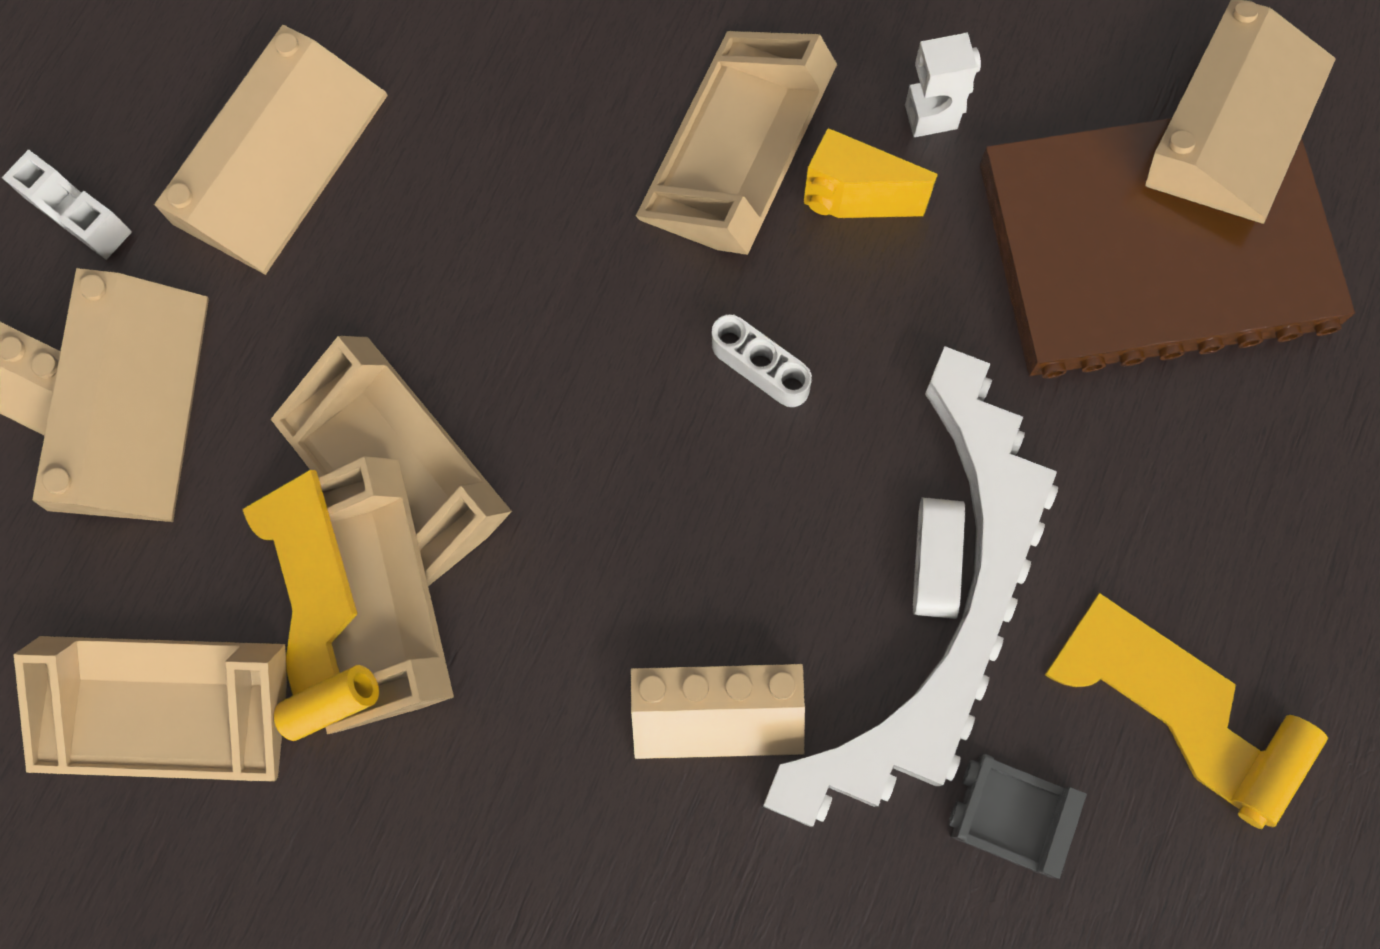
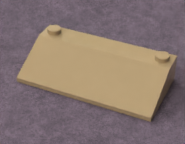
[1145,0,1336,224]
[154,25,388,275]
[636,31,837,255]
[32,268,209,522]
[271,336,512,586]
[319,456,454,734]
[14,636,287,781]

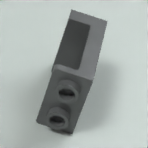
[948,754,1087,879]

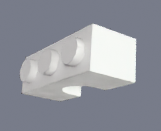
[905,32,981,137]
[2,149,132,260]

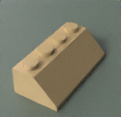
[0,322,61,436]
[631,664,805,759]

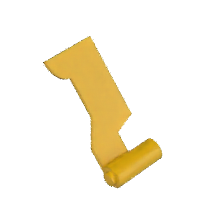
[243,470,379,741]
[1045,593,1328,829]

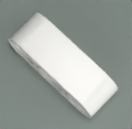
[712,315,812,407]
[913,497,965,619]

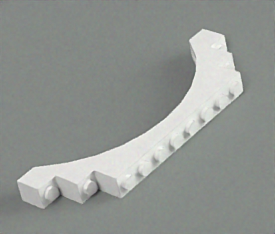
[763,347,1058,827]

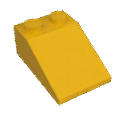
[804,128,938,218]

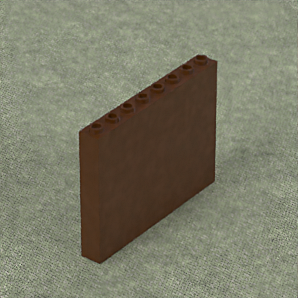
[980,118,1355,378]

